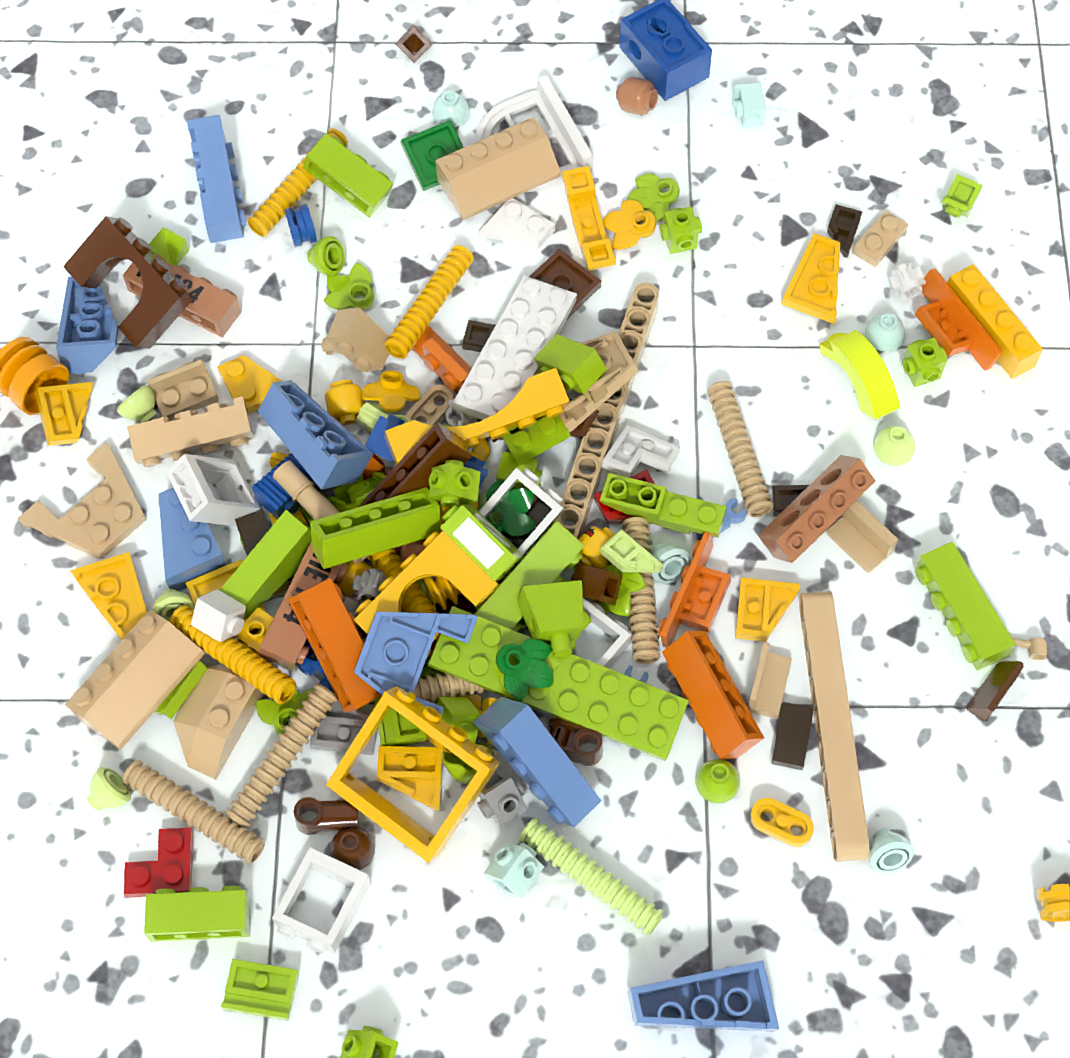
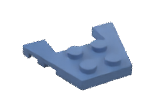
[354,612,478,715]

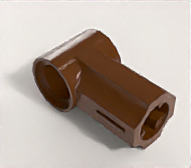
[293,797,358,835]

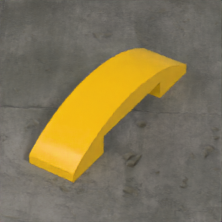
[562,166,616,271]

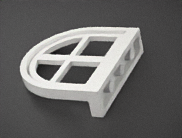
[475,75,593,192]

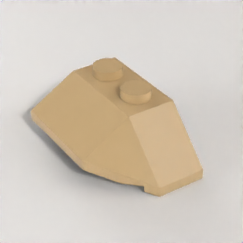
[173,664,264,780]

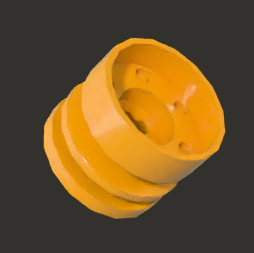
[0,337,69,415]

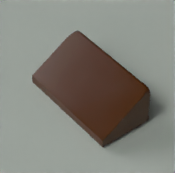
[966,661,1024,722]

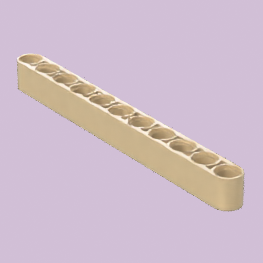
[553,283,659,539]

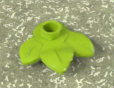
[627,174,680,222]
[323,263,375,310]
[593,564,646,617]
[256,688,315,735]

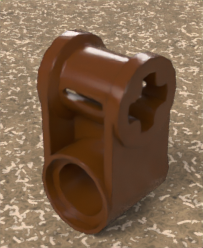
[548,718,603,766]

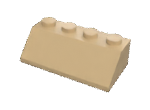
[435,117,561,220]
[65,610,205,750]

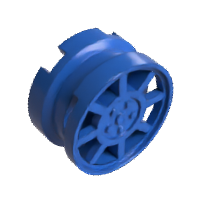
[285,203,317,247]

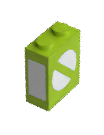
[440,504,524,582]

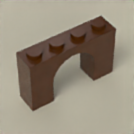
[63,216,193,349]

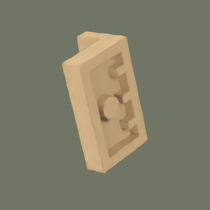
[148,359,219,420]

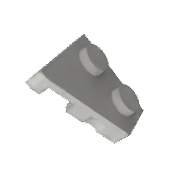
[309,701,378,755]

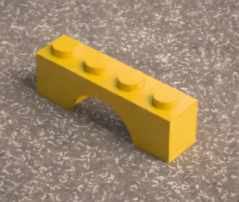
[948,264,1043,379]

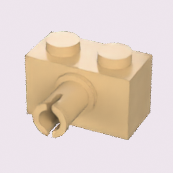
[321,307,389,372]

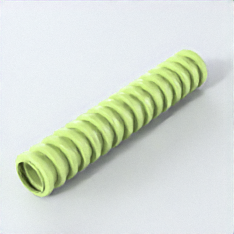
[519,818,664,935]

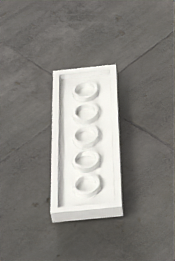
[453,276,577,420]

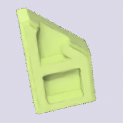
[599,529,664,573]

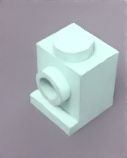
[731,82,767,128]

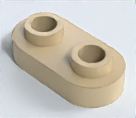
[406,385,454,425]

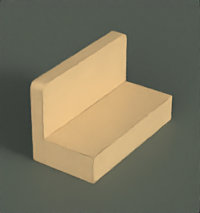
[826,500,899,573]
[748,642,792,719]

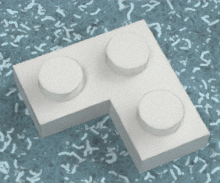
[602,425,681,478]

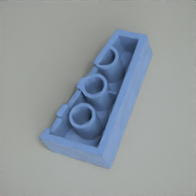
[186,115,247,243]
[258,380,374,490]
[473,697,602,828]
[627,960,779,1032]

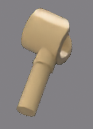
[1012,637,1047,660]

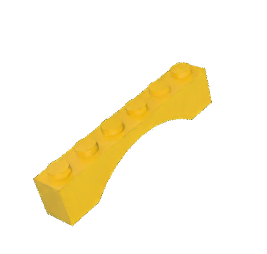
[384,368,569,465]

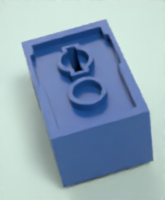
[619,0,712,101]

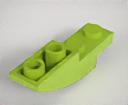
[600,473,727,538]

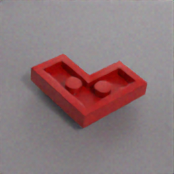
[123,827,193,898]

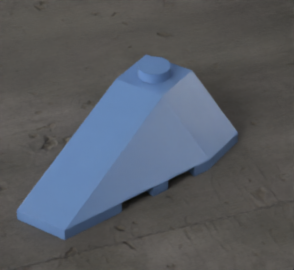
[56,277,119,374]

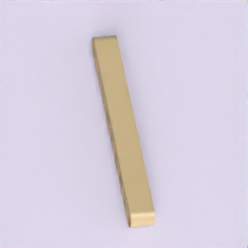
[799,591,870,862]

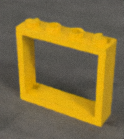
[326,686,500,863]

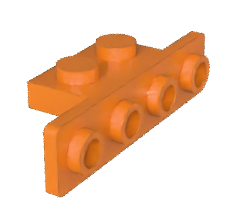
[914,268,1002,371]
[412,326,472,394]
[658,532,731,648]

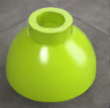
[307,236,345,276]
[695,759,740,803]

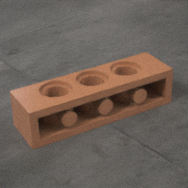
[758,455,876,563]

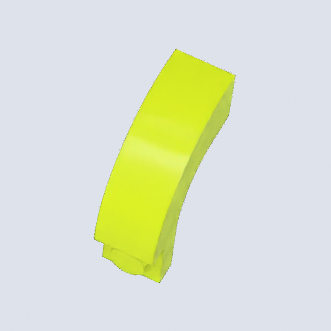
[819,330,901,420]

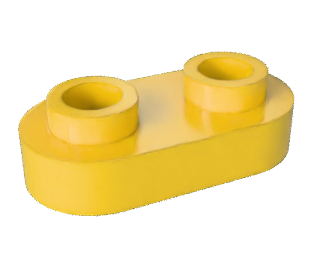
[750,798,814,847]

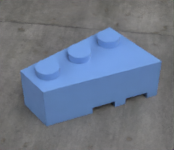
[158,487,226,591]

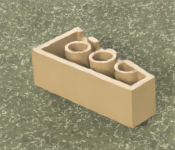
[127,396,254,467]

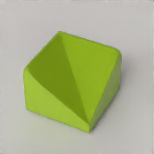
[149,227,189,267]

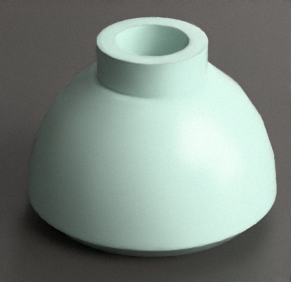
[432,91,470,128]
[865,313,905,352]
[651,543,690,584]
[869,828,914,873]

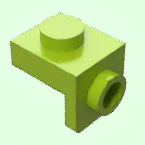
[941,174,983,218]

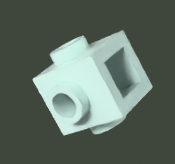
[484,842,544,899]

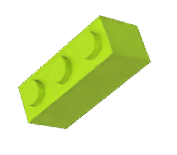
[303,133,394,218]
[144,886,250,942]

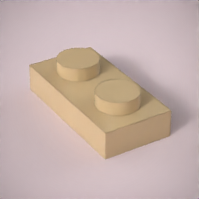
[852,210,909,268]

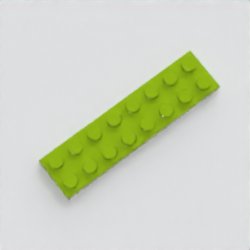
[428,606,689,761]

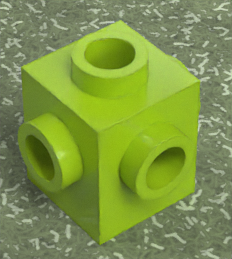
[659,207,702,254]
[902,337,947,387]
[429,460,481,508]
[340,1026,399,1058]

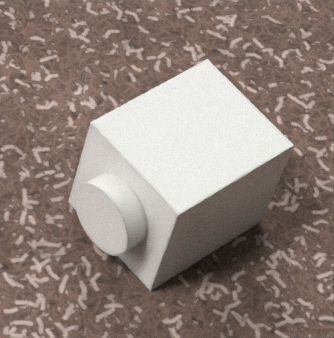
[191,589,246,642]

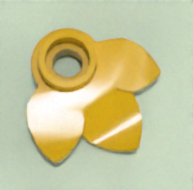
[602,200,657,250]
[362,370,420,412]

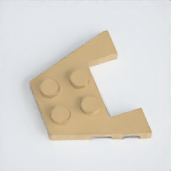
[538,331,639,432]
[18,442,146,560]

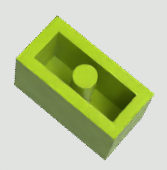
[533,334,607,394]

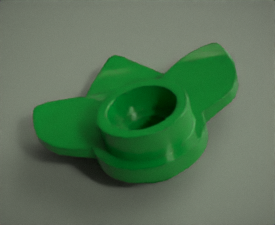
[486,479,536,536]
[496,639,554,701]

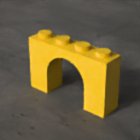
[354,531,500,659]

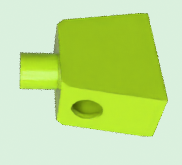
[517,580,584,657]

